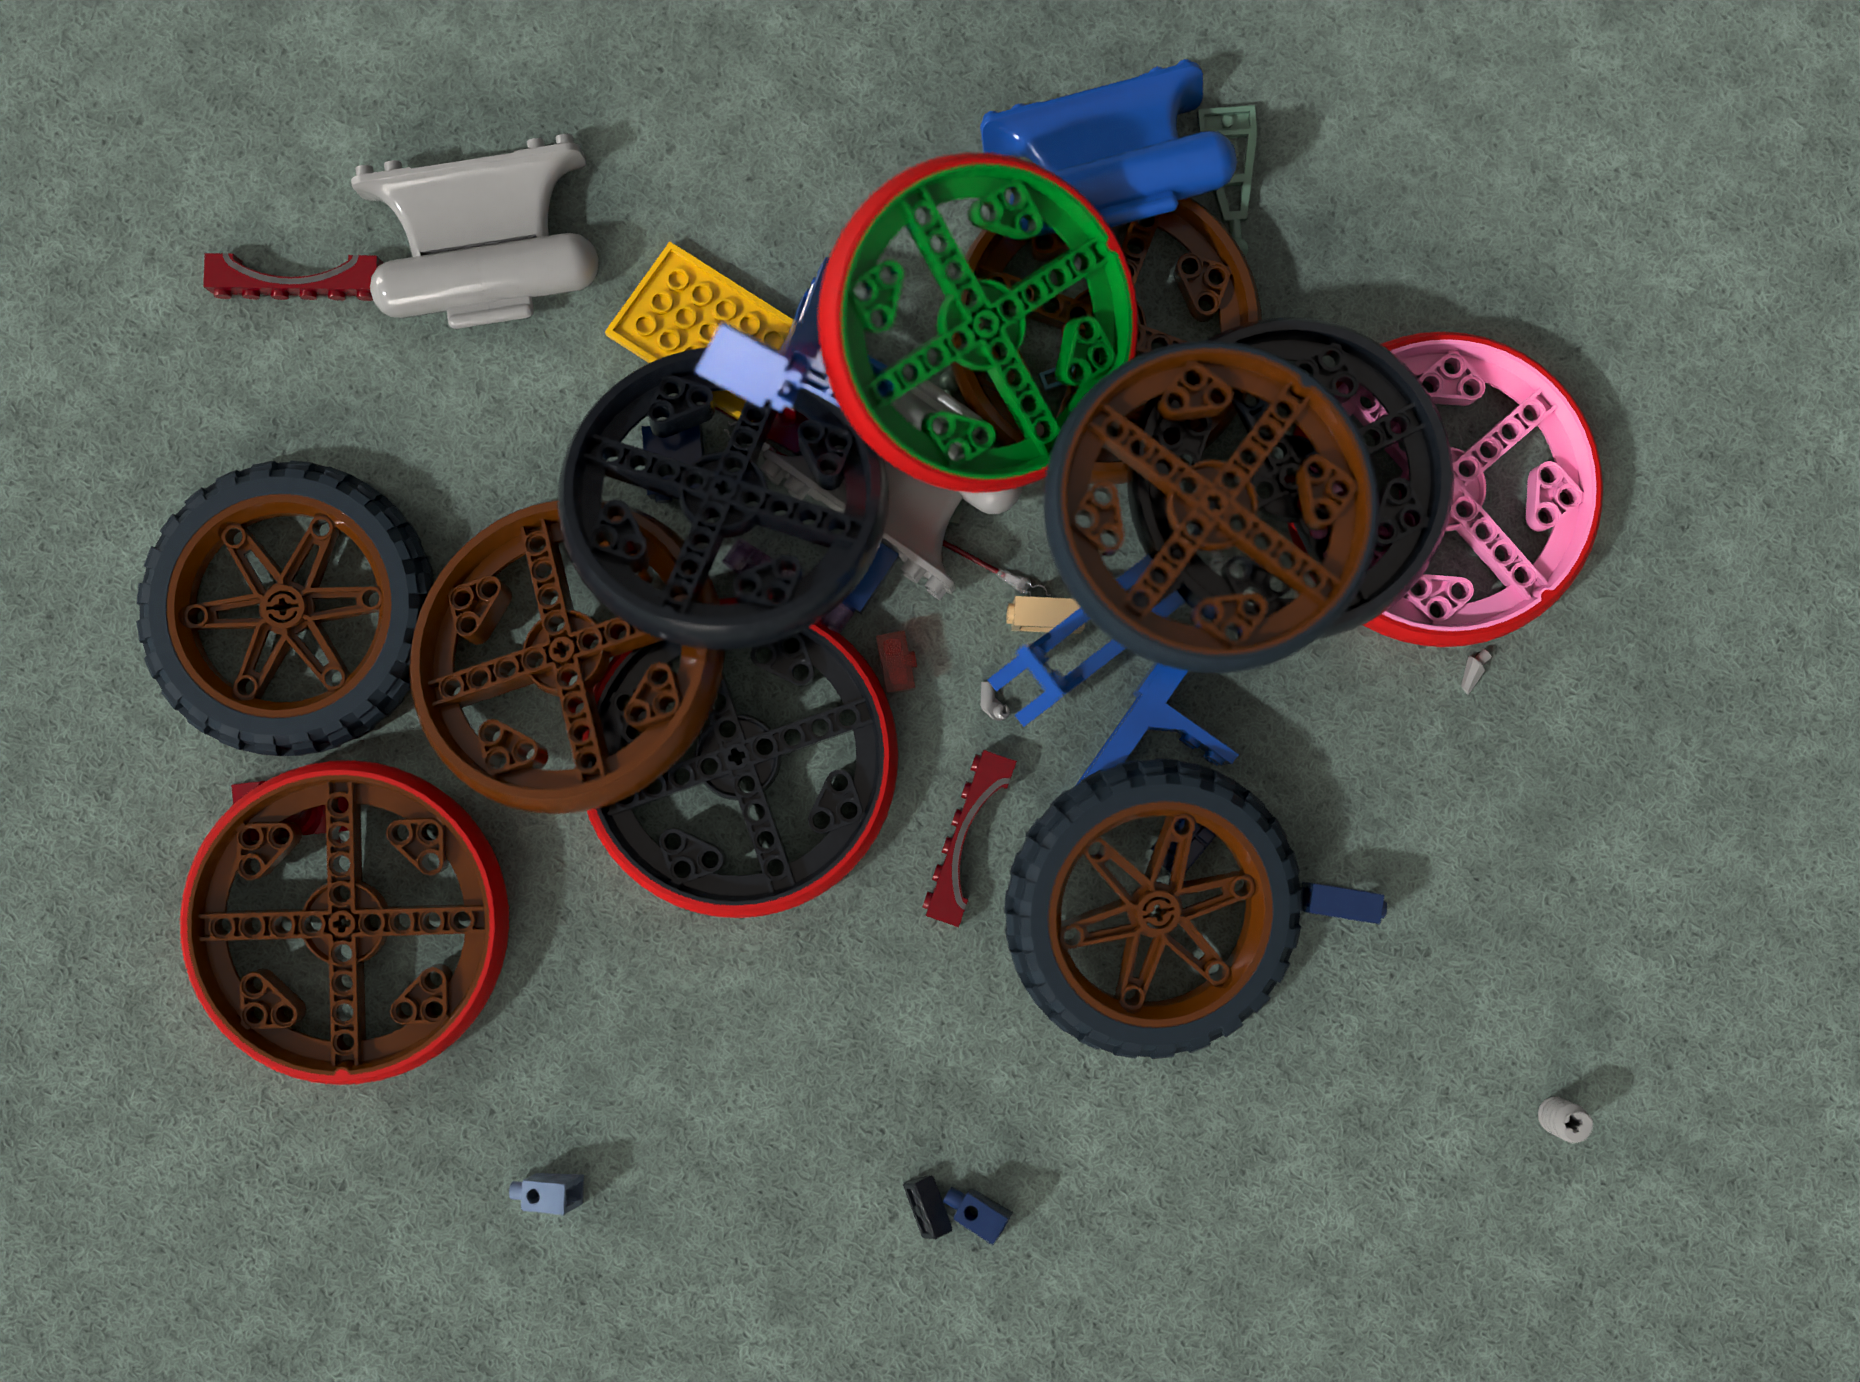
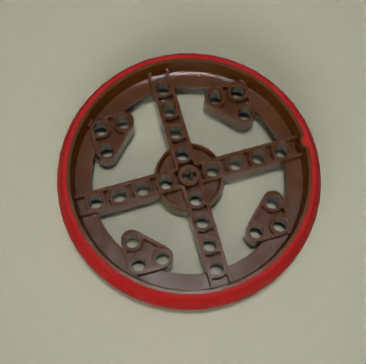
[180,760,509,1085]

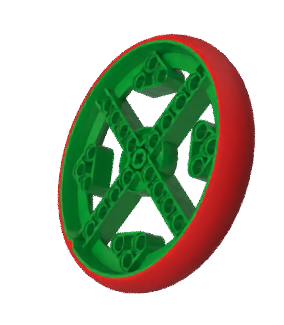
[818,153,1138,493]

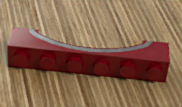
[203,253,384,301]
[922,750,1017,927]

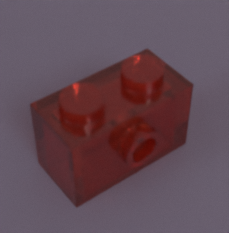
[876,630,917,695]

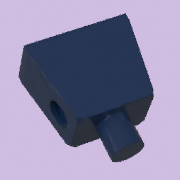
[943,1186,1013,1245]

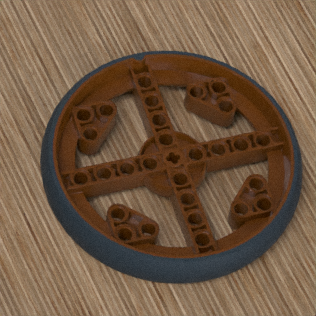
[1044,341,1379,673]

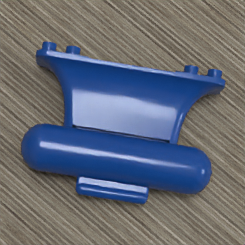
[980,59,1238,237]

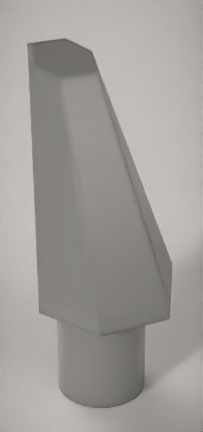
[1461,649,1492,695]

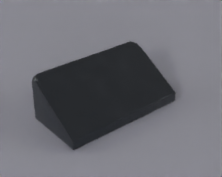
[903,1175,952,1239]

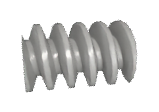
[1538,1096,1593,1143]

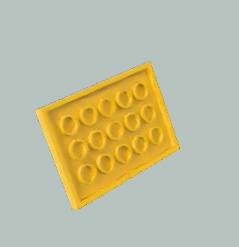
[605,241,793,422]

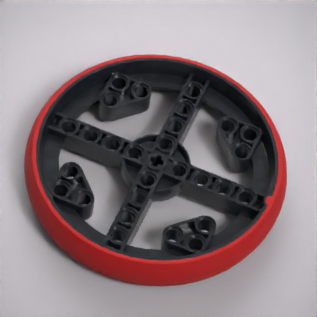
[582,598,898,918]

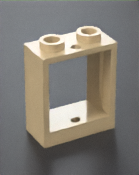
[1006,596,1085,634]

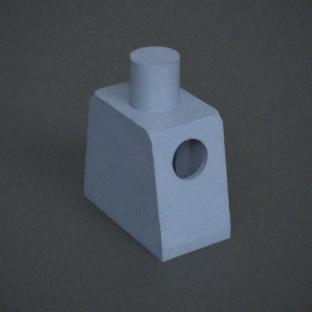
[509,1173,584,1215]

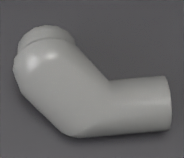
[980,682,1010,721]

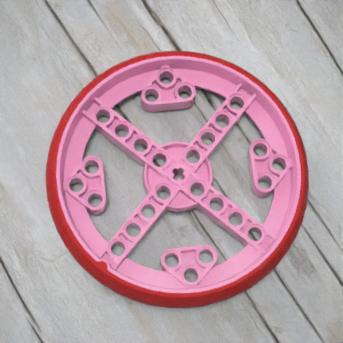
[1284,331,1603,647]

